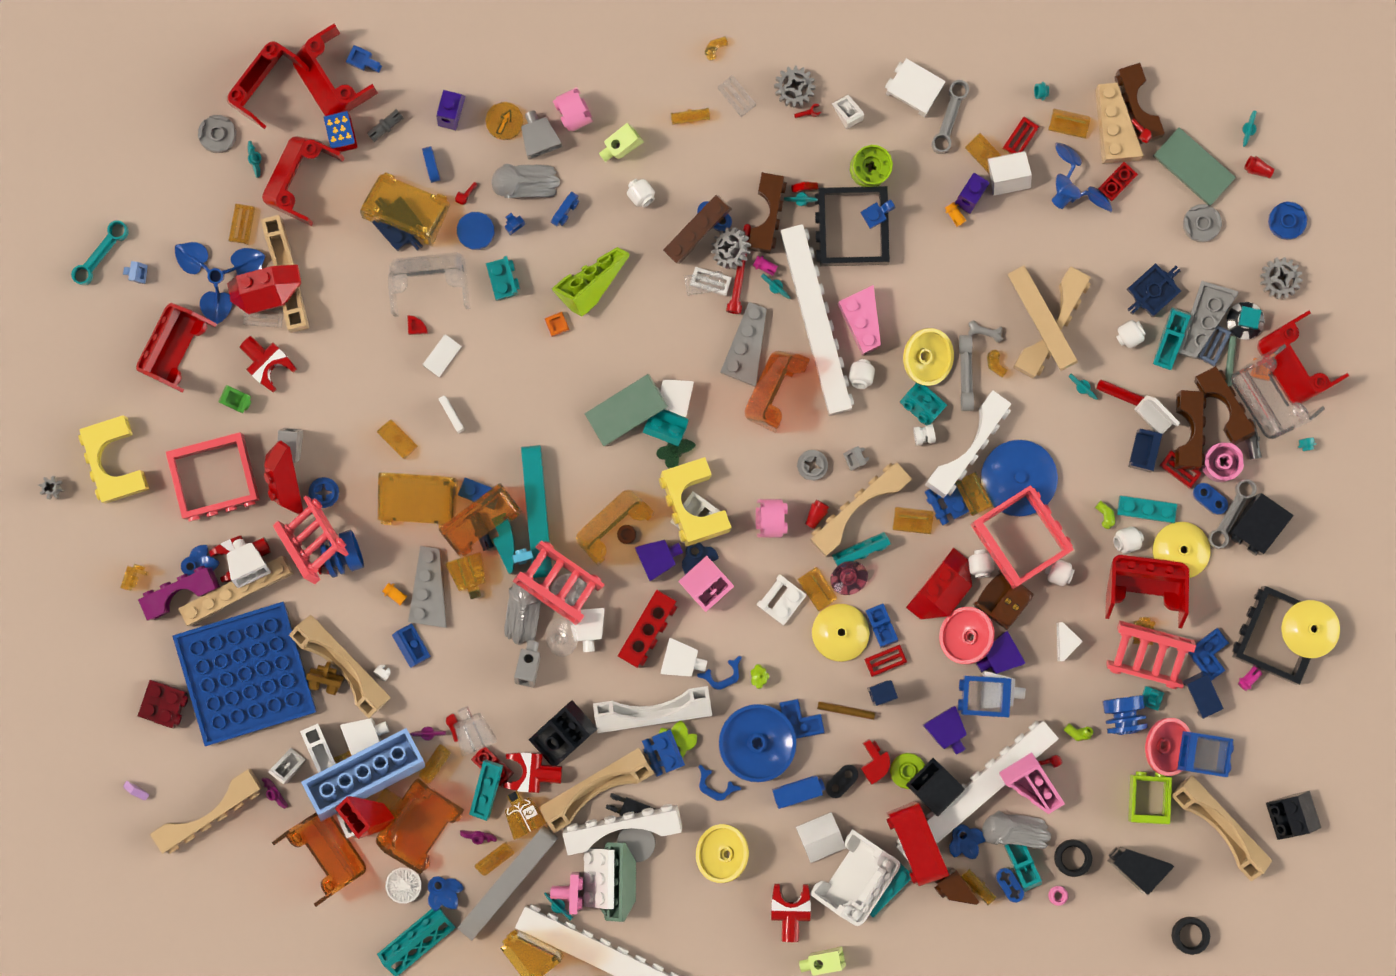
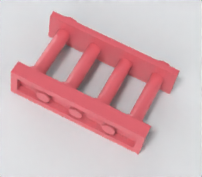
[273,496,349,584]
[513,540,605,625]
[1106,620,1196,689]

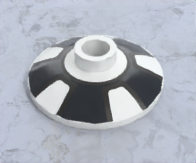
[1226,302,1265,340]

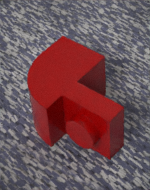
[860,739,890,785]

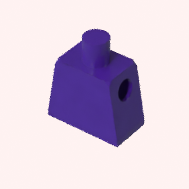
[436,90,466,131]
[955,173,990,214]
[635,540,683,582]
[976,631,1025,674]
[923,706,967,755]

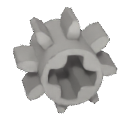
[38,476,64,500]

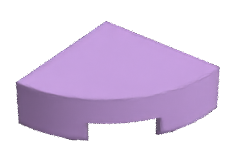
[123,781,149,800]

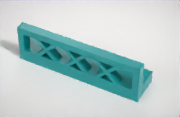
[377,908,456,976]

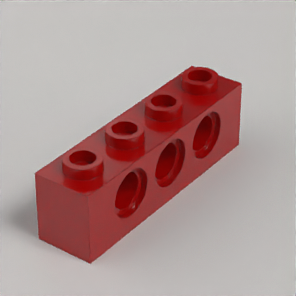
[617,590,678,668]

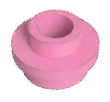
[1048,886,1068,906]

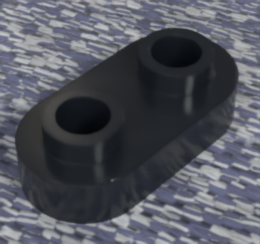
[825,765,858,798]

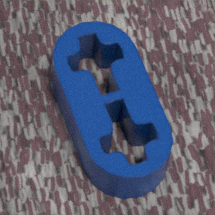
[422,146,441,183]
[996,868,1024,903]

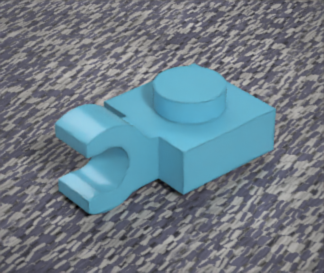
[512,548,533,565]

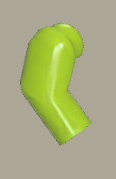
[1095,501,1115,529]
[1063,723,1093,741]

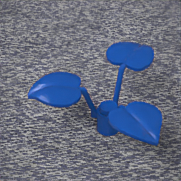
[1052,142,1112,213]
[175,242,265,324]

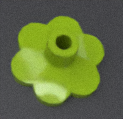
[751,664,769,689]

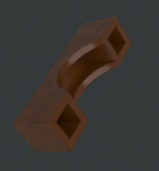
[1115,63,1165,145]
[748,172,787,254]
[663,195,732,264]
[1194,366,1256,445]
[1174,390,1206,470]

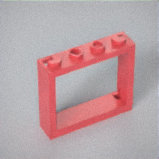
[166,432,260,522]
[971,485,1074,589]

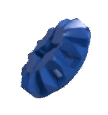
[308,477,340,508]

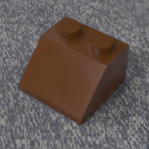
[934,868,980,905]

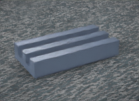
[1197,325,1232,367]

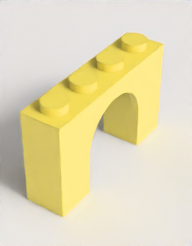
[78,415,150,504]
[659,457,732,547]

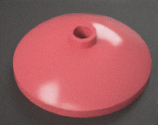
[939,607,994,665]
[1145,718,1190,776]

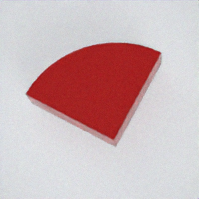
[791,181,819,193]
[407,315,428,335]

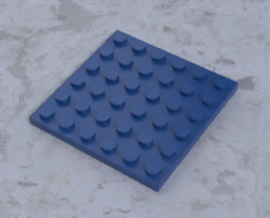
[172,602,317,746]

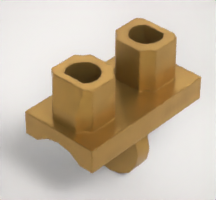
[306,661,345,695]

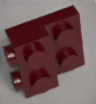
[137,680,188,729]

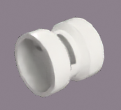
[913,424,936,446]

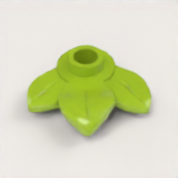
[659,721,697,757]

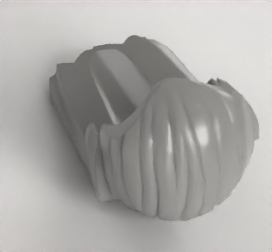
[492,164,560,198]
[504,579,541,645]
[982,811,1051,849]

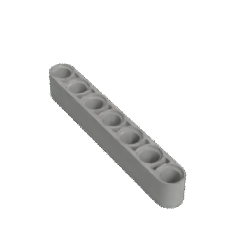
[457,826,558,941]

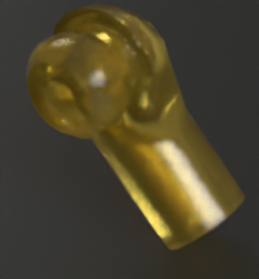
[705,36,728,60]
[987,350,1008,378]

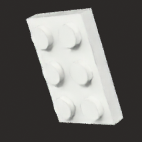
[583,848,614,909]

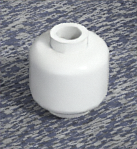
[627,179,655,208]
[1116,320,1146,348]
[848,359,875,389]
[1113,526,1144,554]
[968,549,995,578]
[1045,559,1075,587]

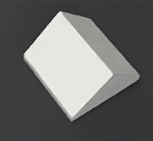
[988,151,1032,196]
[796,812,846,863]

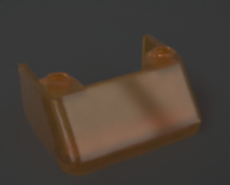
[438,483,522,557]
[272,813,366,907]

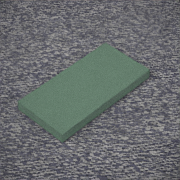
[1153,128,1236,206]
[584,374,668,446]

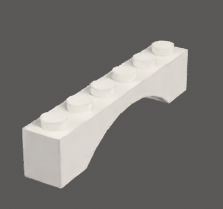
[925,391,1011,498]
[593,686,712,733]
[300,724,355,838]
[562,804,682,855]

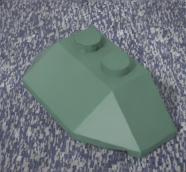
[600,842,636,922]

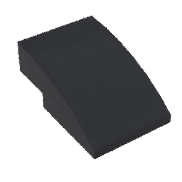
[529,700,598,766]

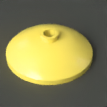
[903,328,954,386]
[1152,522,1211,578]
[1281,600,1340,658]
[812,604,870,662]
[696,824,749,883]

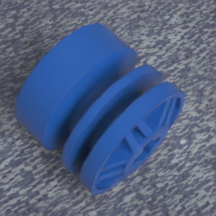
[320,529,364,578]
[1102,695,1148,735]

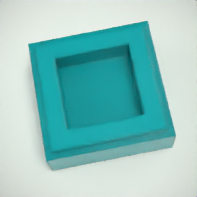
[1238,306,1262,330]

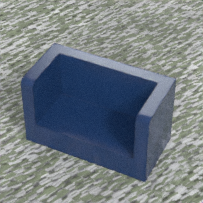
[1128,428,1162,473]
[1183,671,1224,719]
[867,680,898,706]

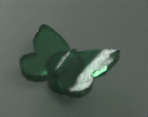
[656,439,696,469]

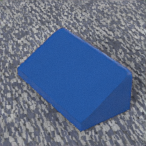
[392,623,431,668]

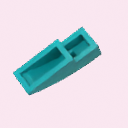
[1153,307,1191,370]
[491,512,515,575]
[1004,844,1042,892]

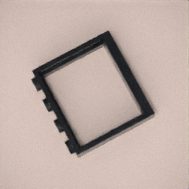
[815,186,890,266]
[1232,586,1317,685]

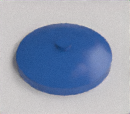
[980,440,1058,517]
[719,704,796,782]

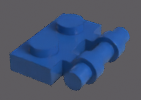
[925,482,971,526]
[642,729,685,777]

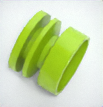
[849,144,893,187]

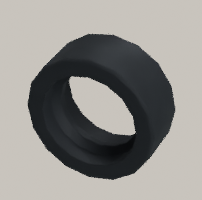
[1054,839,1093,877]
[1171,917,1211,955]

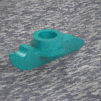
[1242,110,1257,147]
[247,141,262,178]
[784,192,818,206]
[761,273,791,299]
[1068,373,1098,400]
[544,892,573,921]

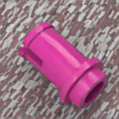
[753,256,778,276]
[1238,666,1262,691]

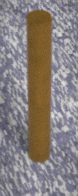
[817,702,875,720]

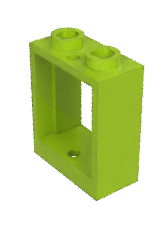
[1128,771,1172,824]

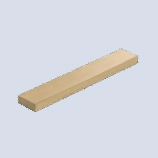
[1008,265,1078,371]

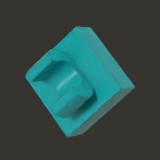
[1142,686,1164,711]

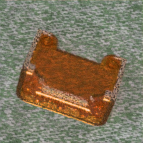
[745,351,810,433]
[376,778,464,875]

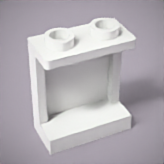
[885,58,945,118]

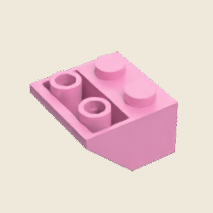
[678,555,734,612]

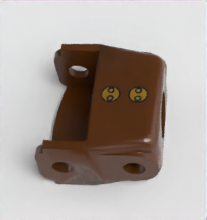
[973,570,1034,630]

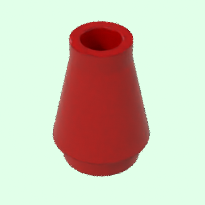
[1244,156,1275,179]
[805,499,829,529]

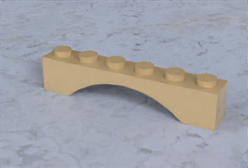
[261,215,310,333]
[1013,266,1091,379]
[810,462,912,557]
[178,556,294,626]
[289,615,391,718]
[539,748,654,833]
[150,769,263,854]
[1171,775,1272,881]

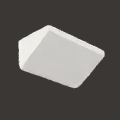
[423,334,462,377]

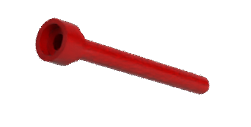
[726,224,751,314]

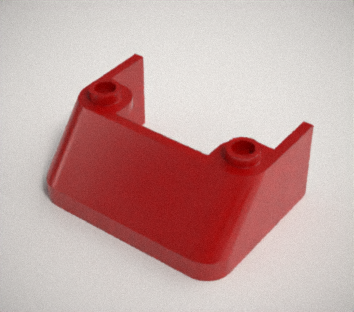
[293,24,378,116]
[227,41,310,129]
[262,136,345,226]
[136,303,217,393]
[1257,310,1349,405]
[1105,555,1189,629]
[886,801,949,886]

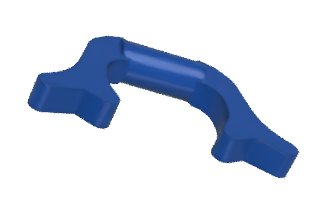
[697,656,742,690]
[698,765,741,801]

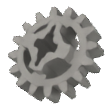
[774,66,816,108]
[711,227,751,269]
[1260,257,1303,299]

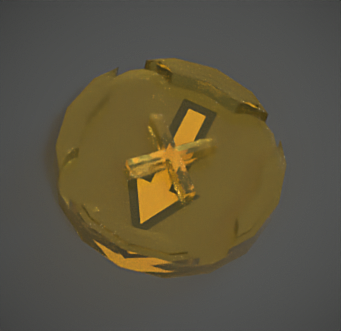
[485,102,524,140]

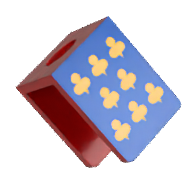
[323,111,358,152]

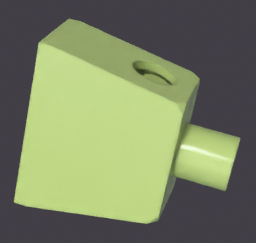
[599,123,644,162]
[799,946,846,976]

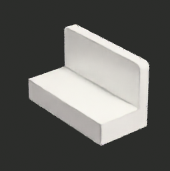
[1134,395,1180,435]

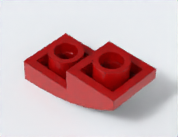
[1098,162,1138,202]
[471,745,514,787]

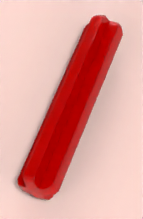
[1096,380,1144,406]

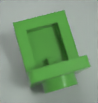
[218,385,251,413]

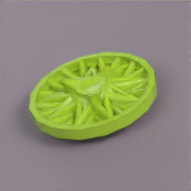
[890,753,925,789]

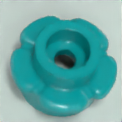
[1034,82,1049,101]
[1298,437,1317,451]

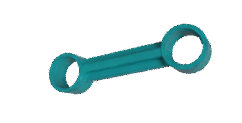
[71,220,129,286]

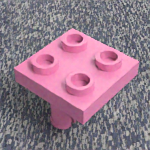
[550,872,584,914]

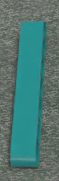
[521,445,552,578]

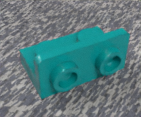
[486,256,520,301]
[900,383,947,425]
[643,409,689,446]

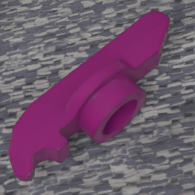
[409,726,446,741]
[262,778,288,809]
[460,830,497,845]

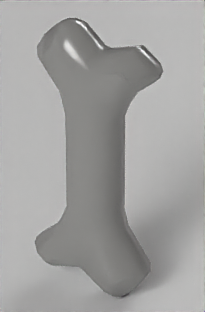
[968,320,1003,343]

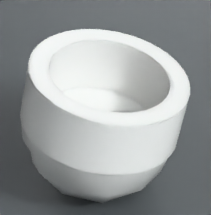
[373,665,390,681]

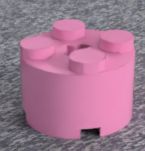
[553,87,593,132]
[1201,442,1244,483]
[755,499,788,538]

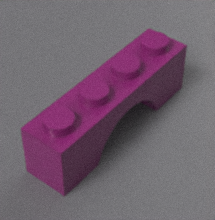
[138,566,220,621]

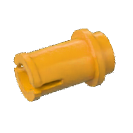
[945,202,967,227]
[382,583,408,606]

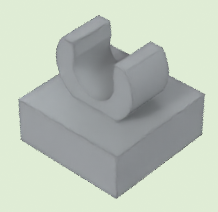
[843,446,869,471]

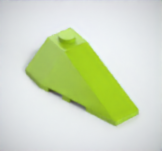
[552,247,630,317]

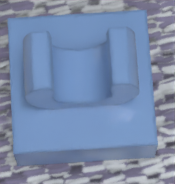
[123,261,148,284]

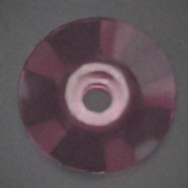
[830,561,868,595]

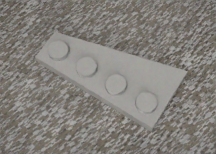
[1178,281,1239,359]
[720,302,767,387]
[408,546,447,628]

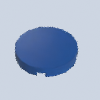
[1268,201,1307,240]
[457,212,495,250]

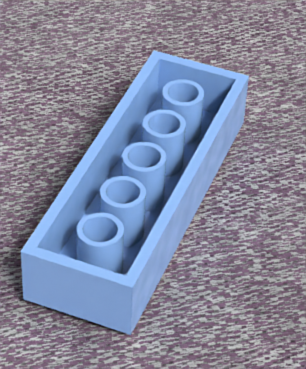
[301,728,425,821]

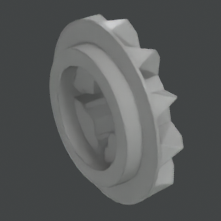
[797,450,828,481]

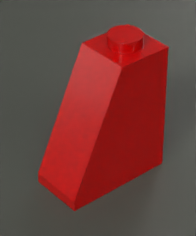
[335,796,395,839]

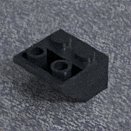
[906,758,965,817]
[1266,791,1321,840]

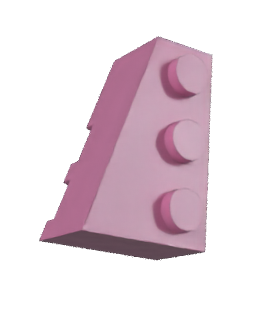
[838,285,881,356]
[999,752,1065,814]

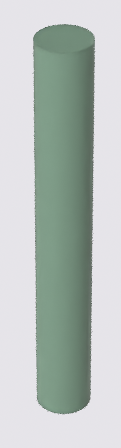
[1225,336,1237,387]

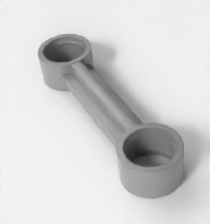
[931,80,969,154]
[959,335,974,411]
[1208,479,1257,549]

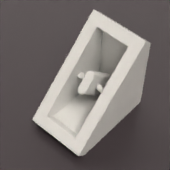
[832,95,864,129]
[1056,622,1083,661]
[268,748,306,784]

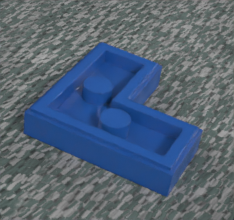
[1188,628,1229,681]
[779,699,825,739]

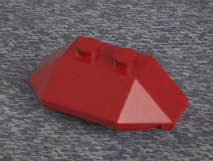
[227,264,301,315]
[264,441,303,514]
[906,548,972,619]

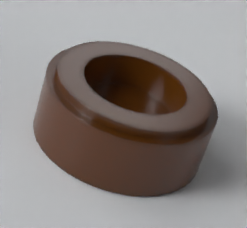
[617,525,636,544]

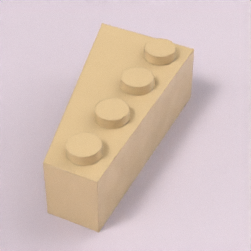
[1095,83,1143,164]

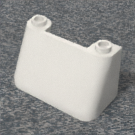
[810,829,900,926]

